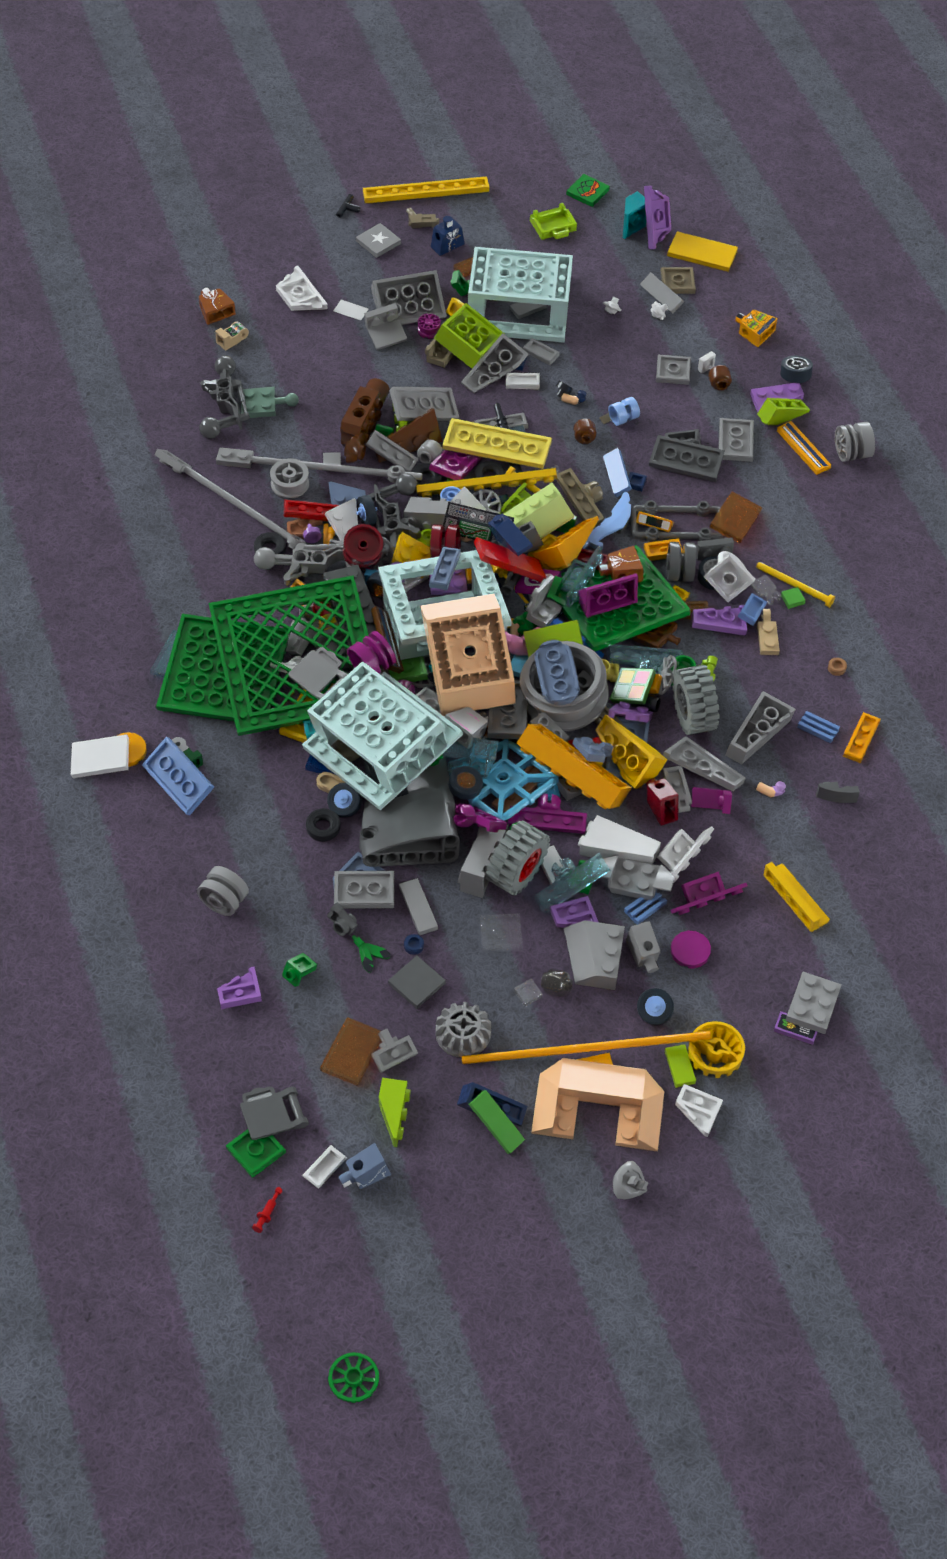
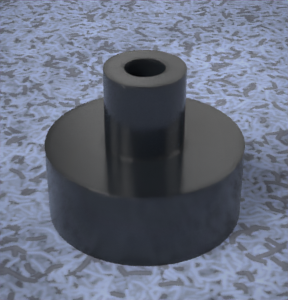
[556,380,573,398]

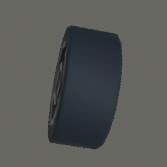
[780,355,813,383]

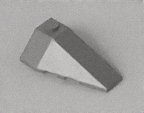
[461,333,529,393]

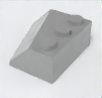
[564,920,625,990]

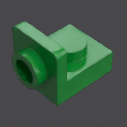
[282,953,317,987]

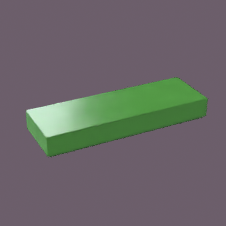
[469,1090,525,1154]

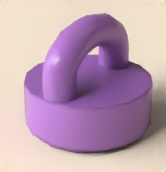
[303,524,321,544]

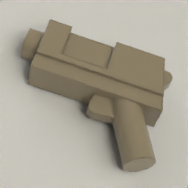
[406,208,439,228]

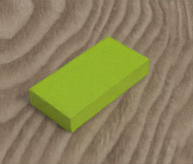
[665,1044,696,1088]

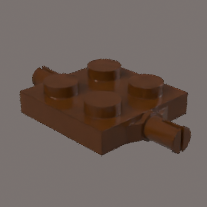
[629,621,681,651]

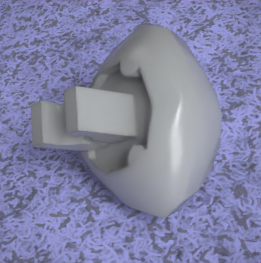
[613,1161,648,1199]

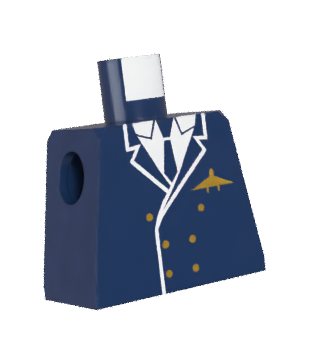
[431,216,465,256]

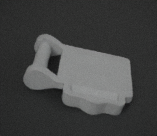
[288,647,348,700]

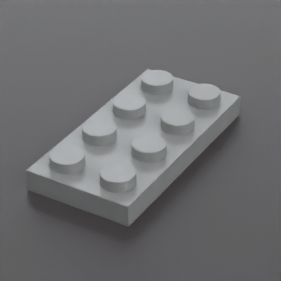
[389,387,459,421]

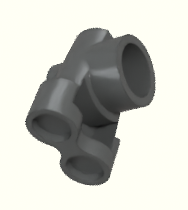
[327,902,358,936]

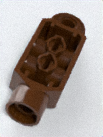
[340,378,390,464]

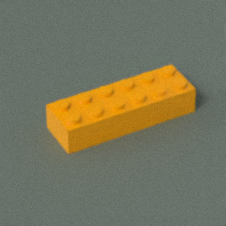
[516,724,632,809]

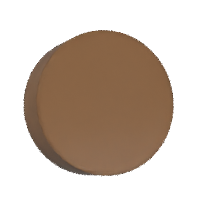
[828,658,847,676]

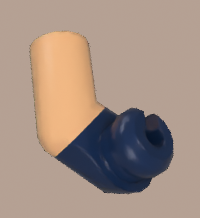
[561,390,587,405]

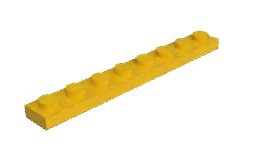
[363,176,489,203]
[416,468,557,498]

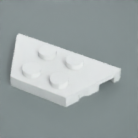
[276,266,328,311]

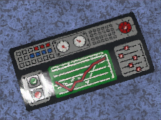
[443,502,514,542]

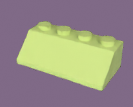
[504,483,574,539]

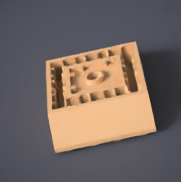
[420,594,516,716]

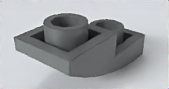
[816,782,860,803]

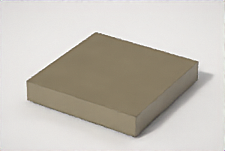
[660,267,696,294]

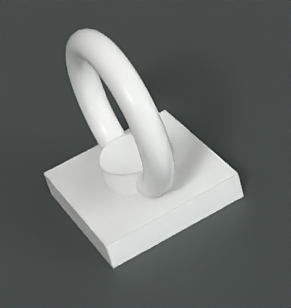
[704,551,755,602]

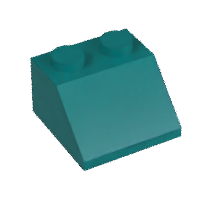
[623,191,647,239]

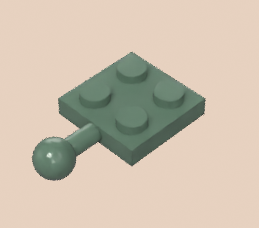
[241,387,299,418]

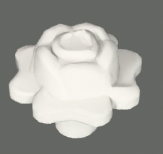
[603,297,621,314]
[651,301,668,320]

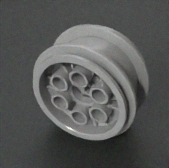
[520,641,609,731]

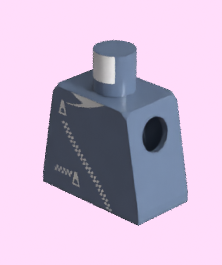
[338,1143,391,1189]

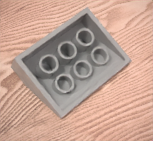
[371,270,447,325]

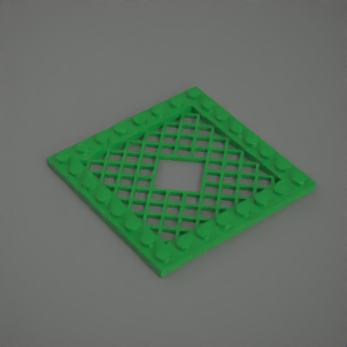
[209,575,369,736]

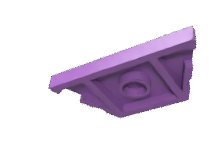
[644,186,671,249]

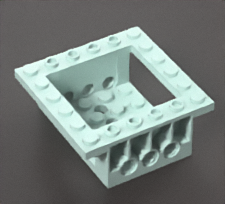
[468,247,573,343]
[378,550,511,660]
[302,661,463,811]

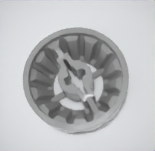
[435,1002,491,1058]

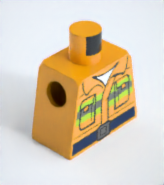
[735,310,777,347]

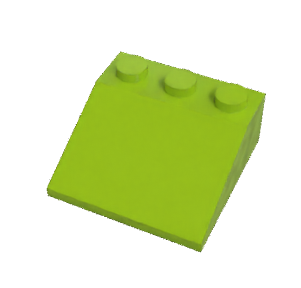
[434,303,505,369]

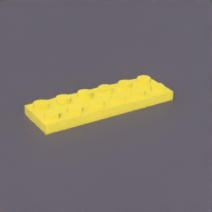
[442,418,552,469]

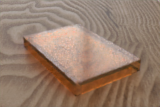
[709,492,763,543]
[320,1017,381,1086]

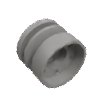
[835,421,875,462]

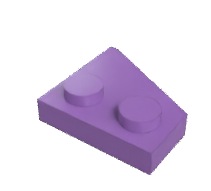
[217,967,262,1009]

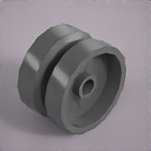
[666,542,696,582]

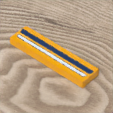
[777,421,831,475]

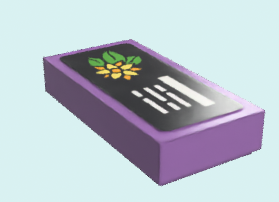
[774,1011,817,1045]

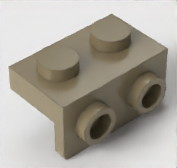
[425,336,454,368]

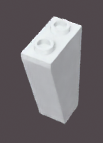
[578,815,661,864]

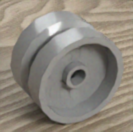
[197,866,249,916]

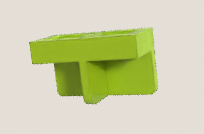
[500,482,531,514]

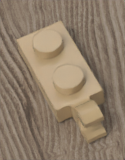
[757,609,780,655]

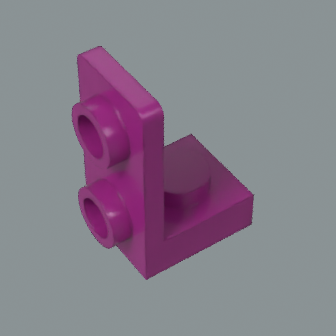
[691,787,732,814]

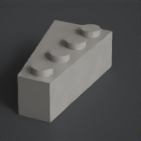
[725,691,796,765]
[458,825,508,898]

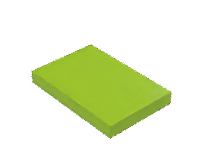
[523,620,583,657]

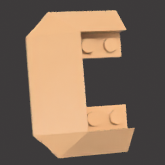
[531,1058,664,1151]

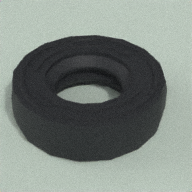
[475,461,505,489]
[412,463,442,485]
[254,532,286,554]
[306,808,341,842]

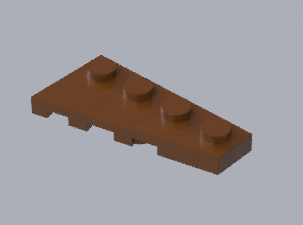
[375,408,443,463]

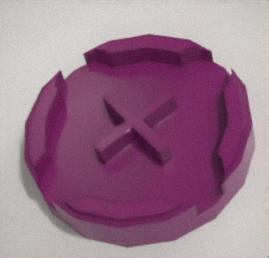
[671,930,711,969]

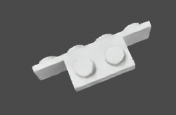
[657,826,714,883]

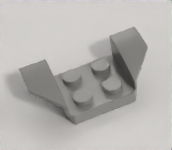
[593,855,675,900]

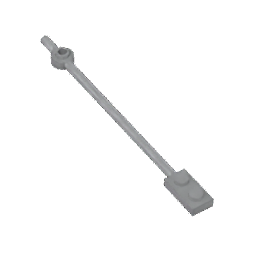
[216,448,423,483]
[155,449,307,549]

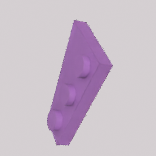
[750,383,804,412]

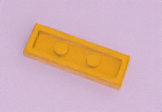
[843,712,881,763]

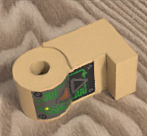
[215,322,249,351]

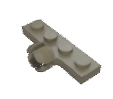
[556,468,604,526]

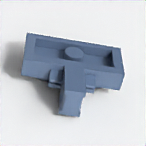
[573,737,614,763]

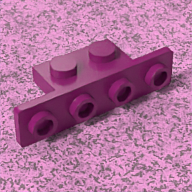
[671,871,748,915]

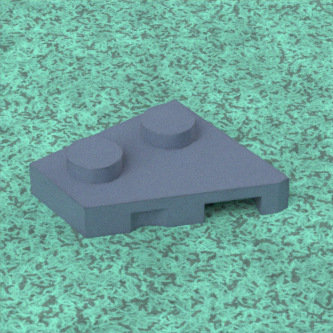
[328,482,366,506]

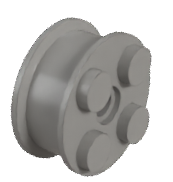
[270,459,309,498]

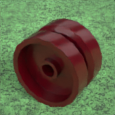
[343,524,383,570]
[430,524,461,558]

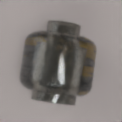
[541,969,573,997]

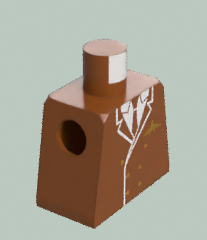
[199,288,236,325]
[599,546,643,582]

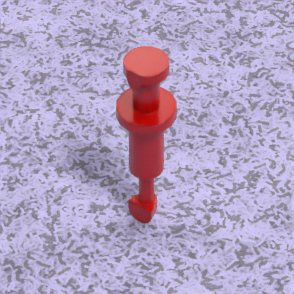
[252,1187,282,1233]

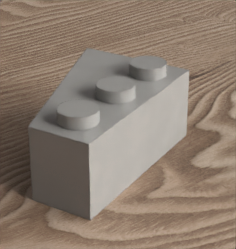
[404,497,461,530]

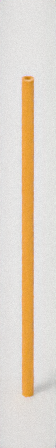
[462,1031,711,1064]

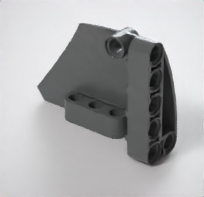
[359,753,460,867]

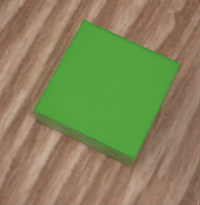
[781,587,805,609]

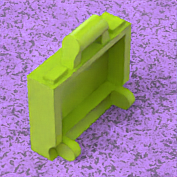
[530,203,577,240]

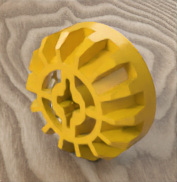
[688,1021,745,1078]

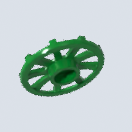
[328,1352,379,1403]

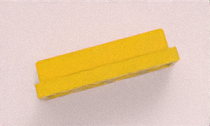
[763,862,830,932]

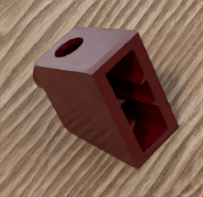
[646,778,679,826]

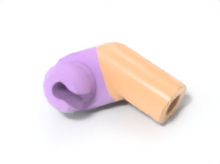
[756,781,786,797]

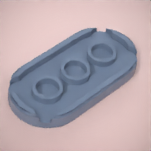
[534,640,580,705]

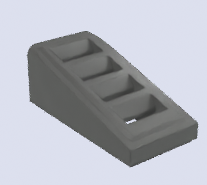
[665,429,701,445]

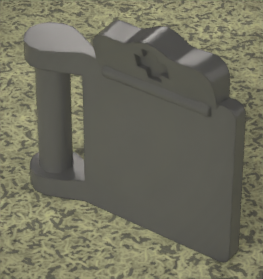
[240,1086,309,1140]

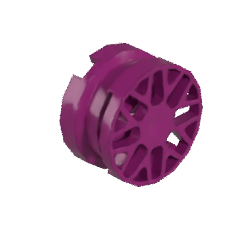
[418,314,441,339]

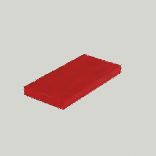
[474,537,547,582]

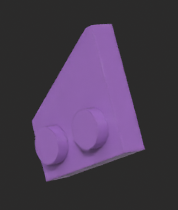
[608,702,653,723]
[550,896,598,928]

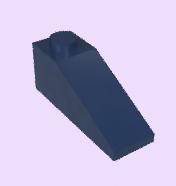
[488,513,533,556]
[457,1082,528,1126]

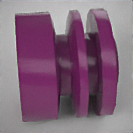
[347,631,396,674]

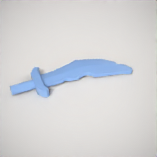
[583,492,631,550]

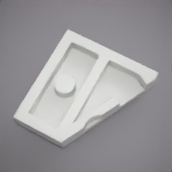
[675,1084,723,1137]

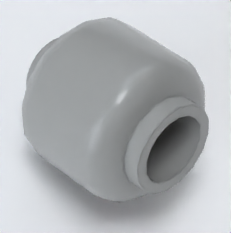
[417,440,443,463]

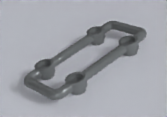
[630,500,726,542]

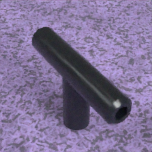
[336,194,360,218]

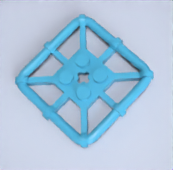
[458,739,559,821]

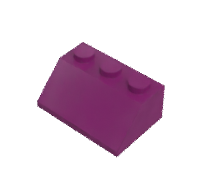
[578,574,638,617]

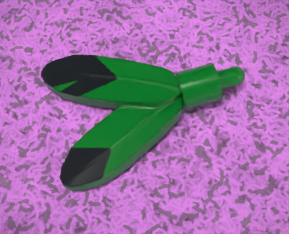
[352,935,391,973]

